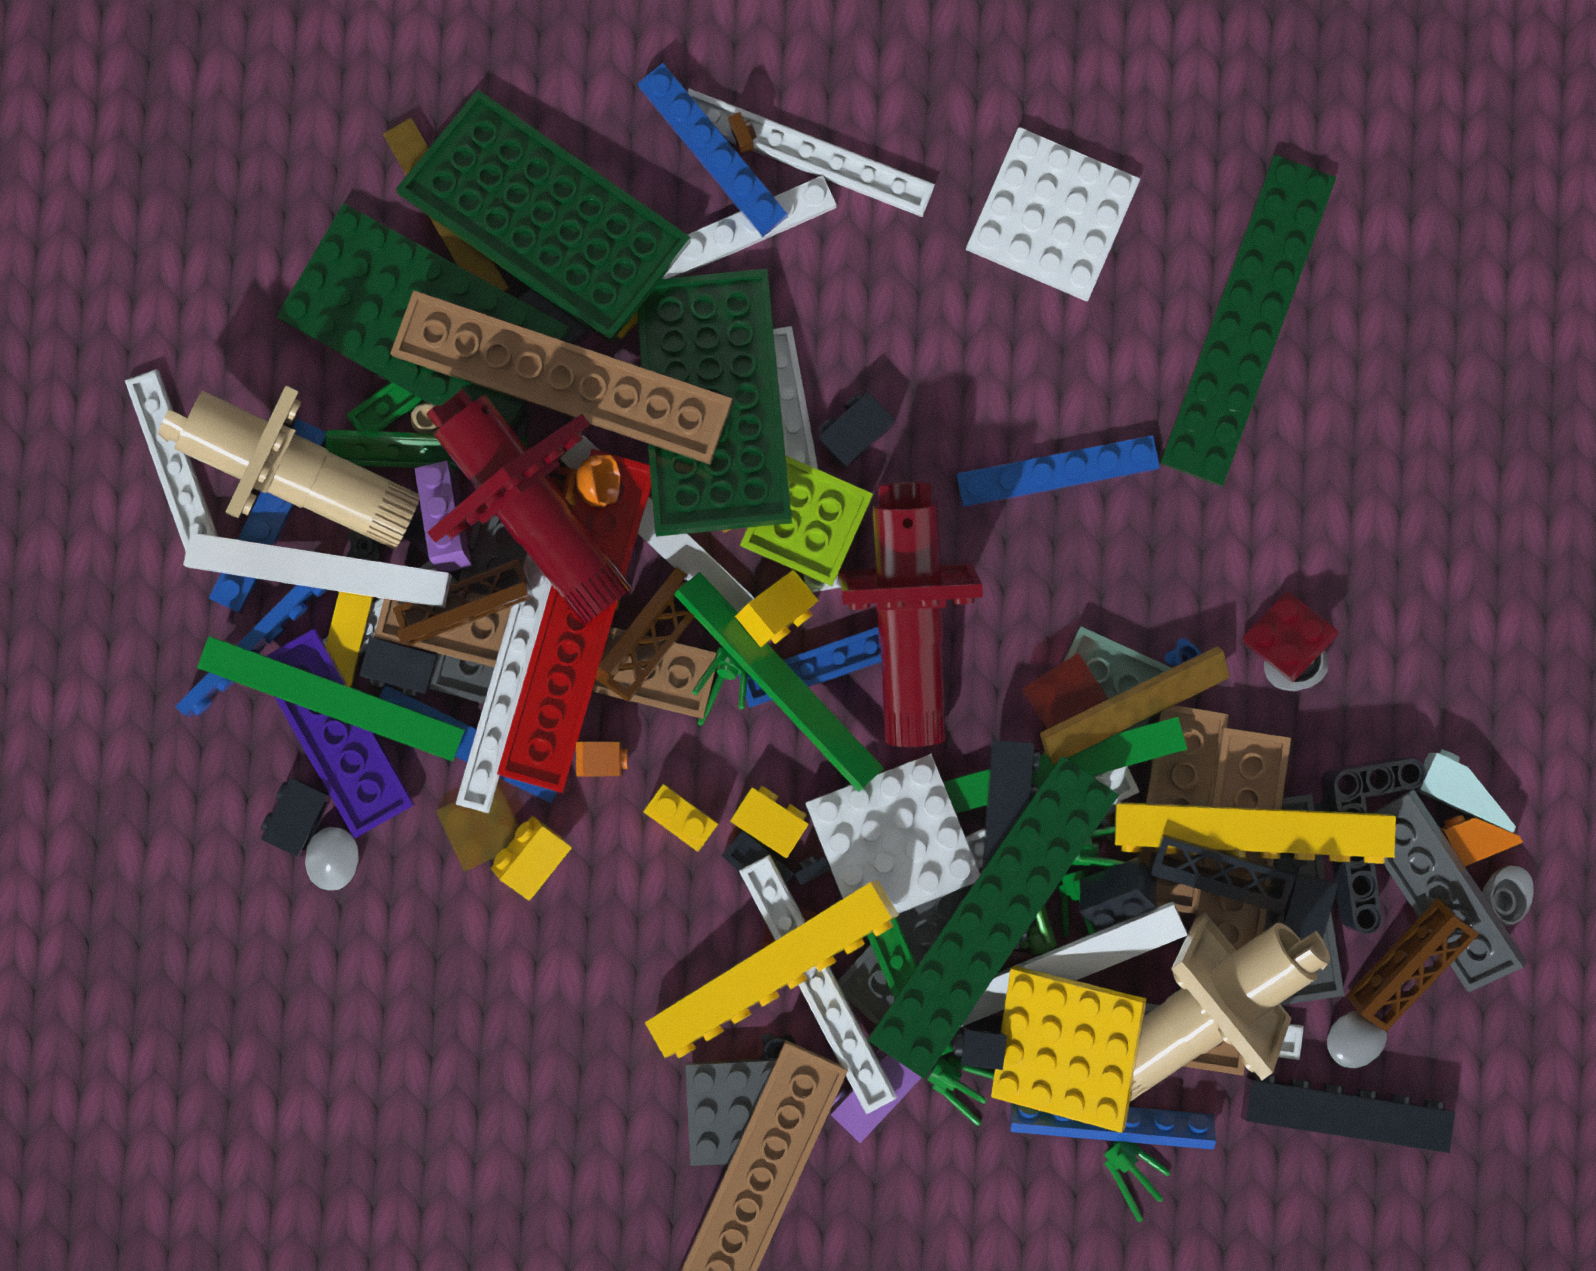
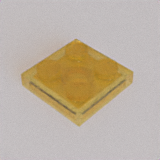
[436,783,519,872]

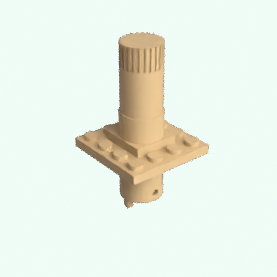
[158,386,420,550]
[1130,913,1330,1101]

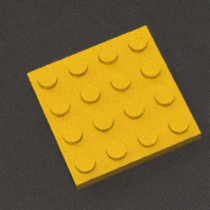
[991,965,1146,1133]

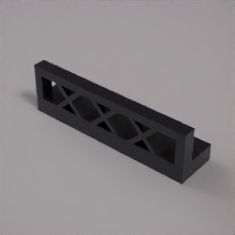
[1148,834,1296,914]

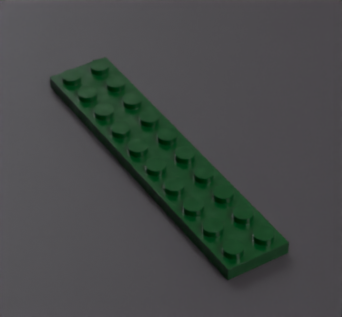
[1159,154,1337,487]
[868,756,1119,1080]

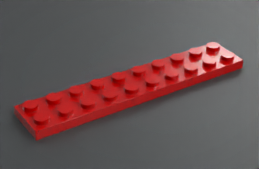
[497,448,651,793]

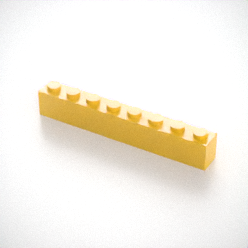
[1114,802,1396,864]
[645,880,899,1059]

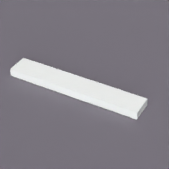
[125,369,218,551]

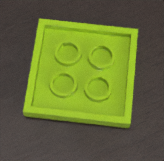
[740,456,873,587]

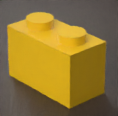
[735,570,819,648]
[643,784,719,852]
[730,786,809,858]
[490,815,572,901]

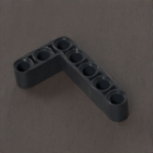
[1321,757,1426,934]

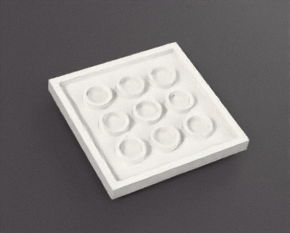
[966,127,1140,301]
[806,754,980,914]

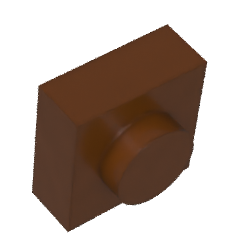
[728,112,757,155]

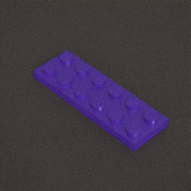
[266,629,415,839]

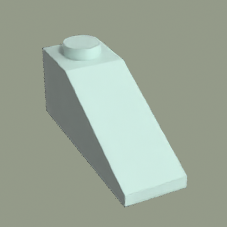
[1412,750,1516,833]

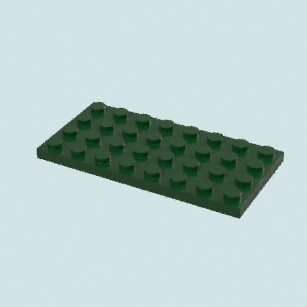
[396,89,691,344]
[276,203,571,429]
[637,269,792,537]

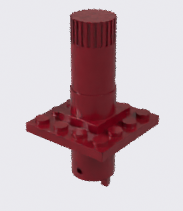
[426,389,633,625]
[838,482,983,747]

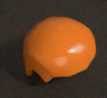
[575,455,620,507]

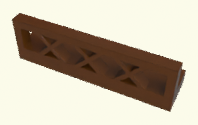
[393,559,534,646]
[596,567,695,702]
[1346,898,1479,1032]

